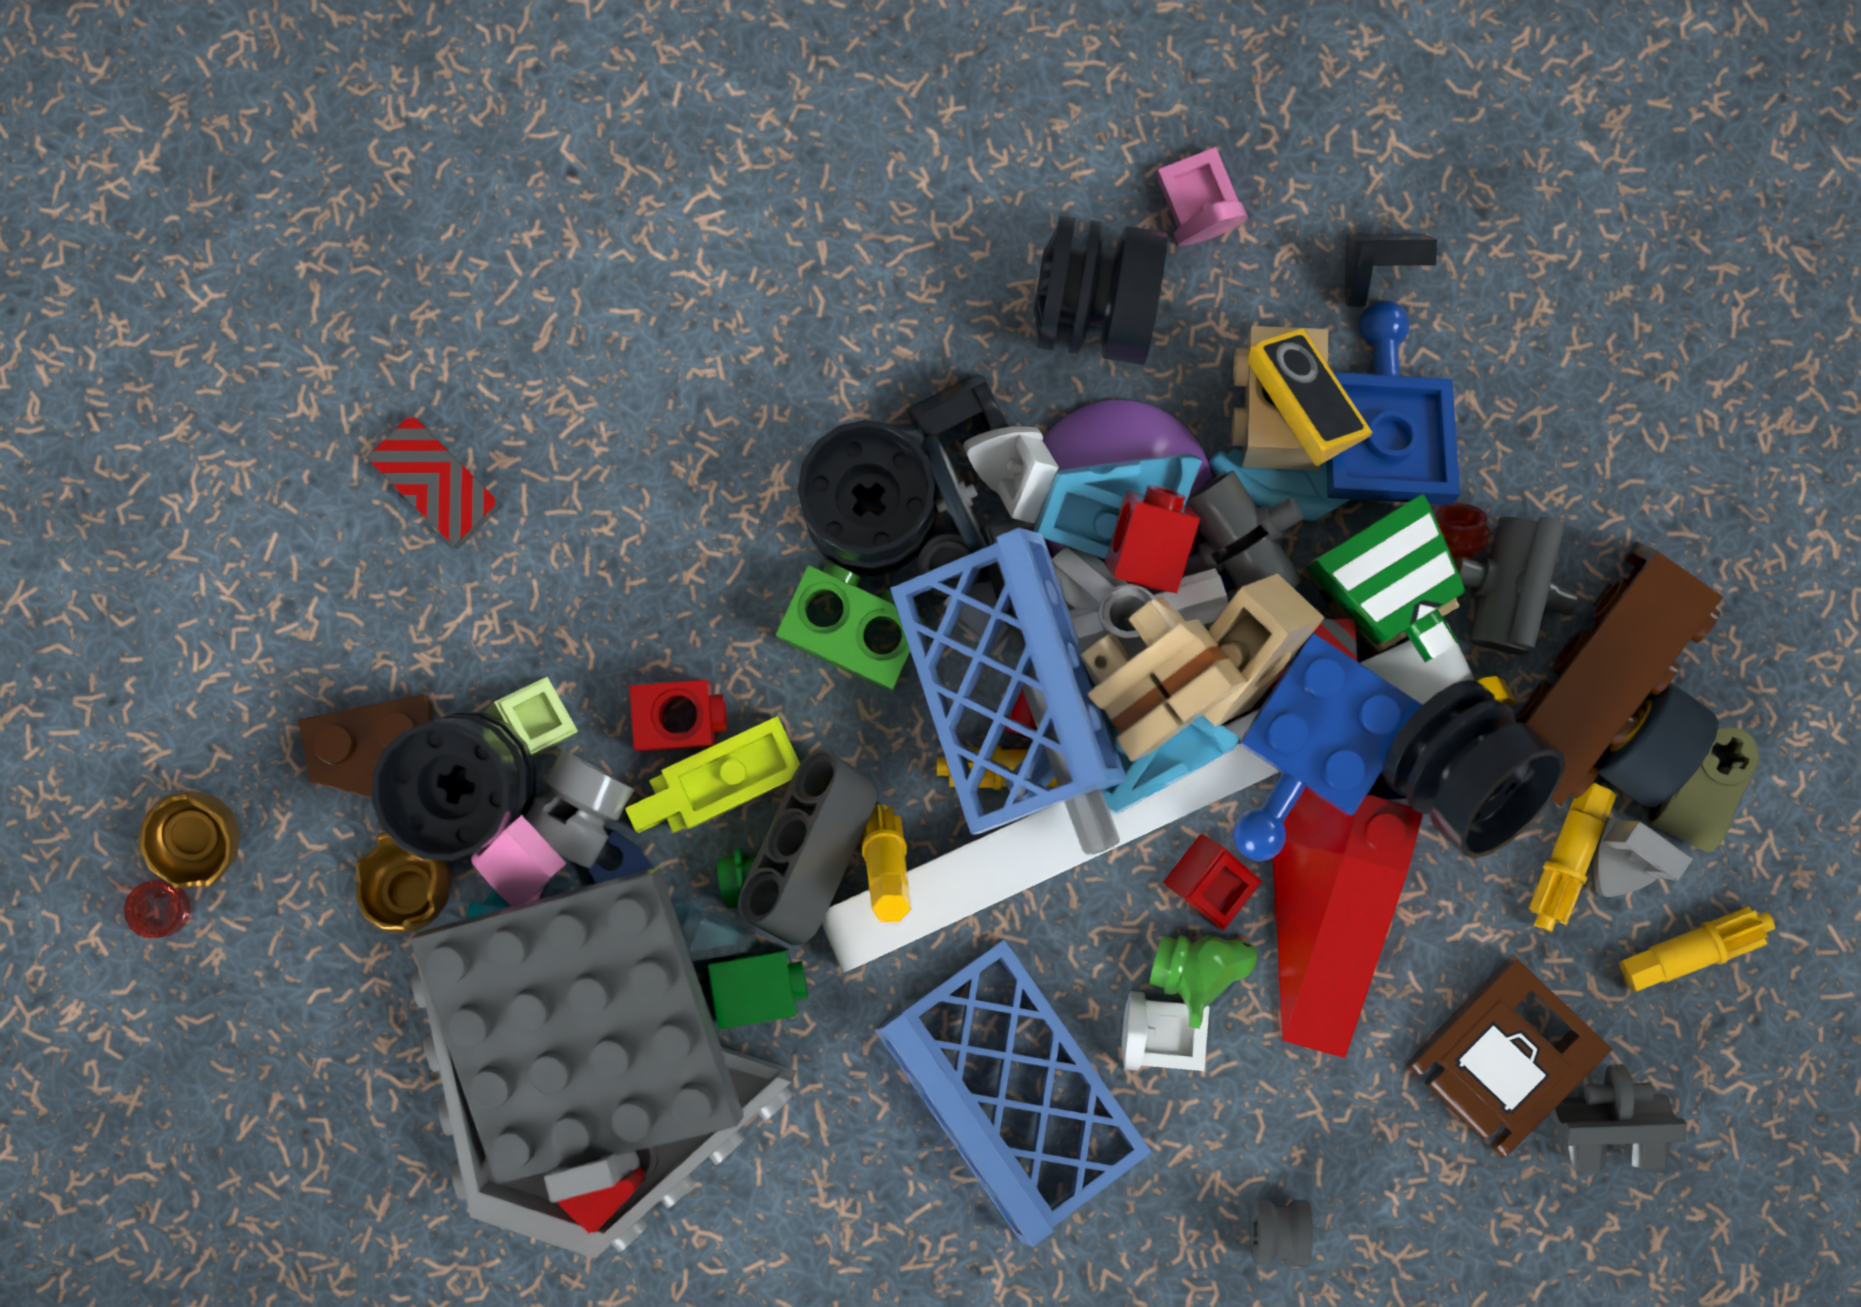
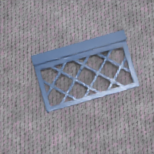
[890,527,1127,834]
[874,939,1152,1247]

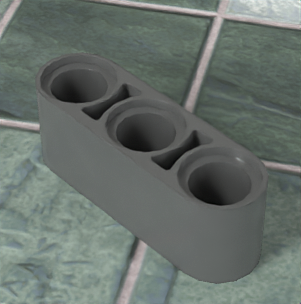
[738,750,878,945]

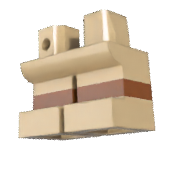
[1080,597,1247,761]

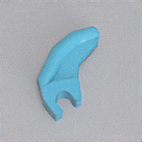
[1209,449,1350,521]

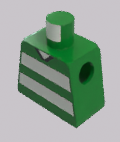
[1307,494,1465,663]

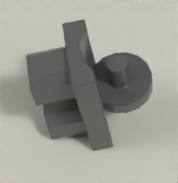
[1551,1064,1687,1172]

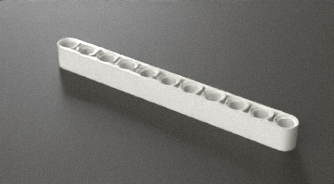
[821,623,1475,972]

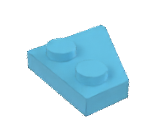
[1034,453,1202,559]

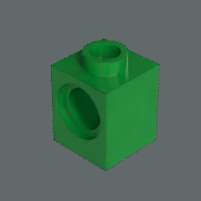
[708,949,808,1030]

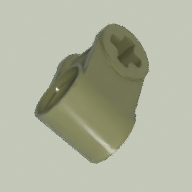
[1648,727,1760,853]

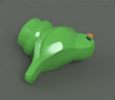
[1149,935,1258,1029]

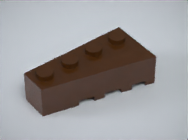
[1515,542,1723,807]

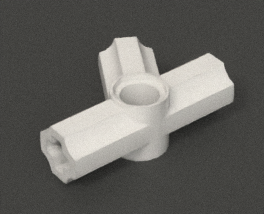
[1051,546,1228,659]

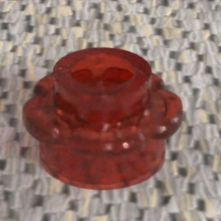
[1435,503,1490,559]

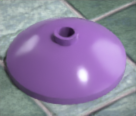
[1038,400,1212,586]

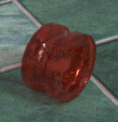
[124,880,191,939]

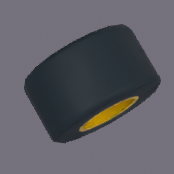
[1596,682,1719,806]

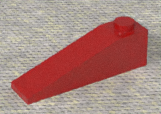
[1271,788,1423,1058]

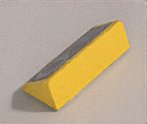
[1247,328,1373,467]

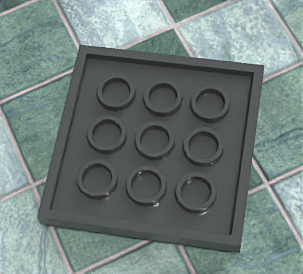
[410,867,744,1184]

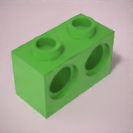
[776,562,925,693]

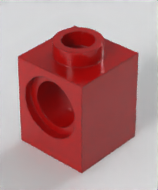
[1104,485,1200,594]
[630,680,727,753]

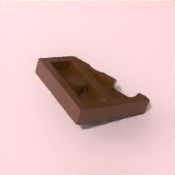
[299,694,433,799]

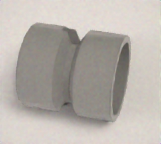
[524,749,635,869]

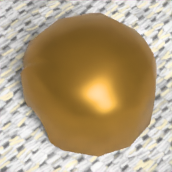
[139,791,241,889]
[355,832,452,933]

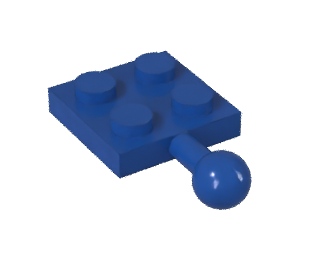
[1326,300,1460,505]
[1233,633,1423,861]

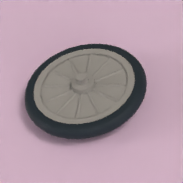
[923,435,987,554]

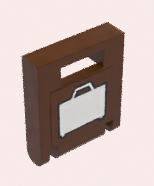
[1406,955,1613,1158]

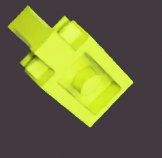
[625,716,800,833]

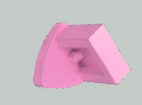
[1156,147,1248,246]
[471,815,567,907]

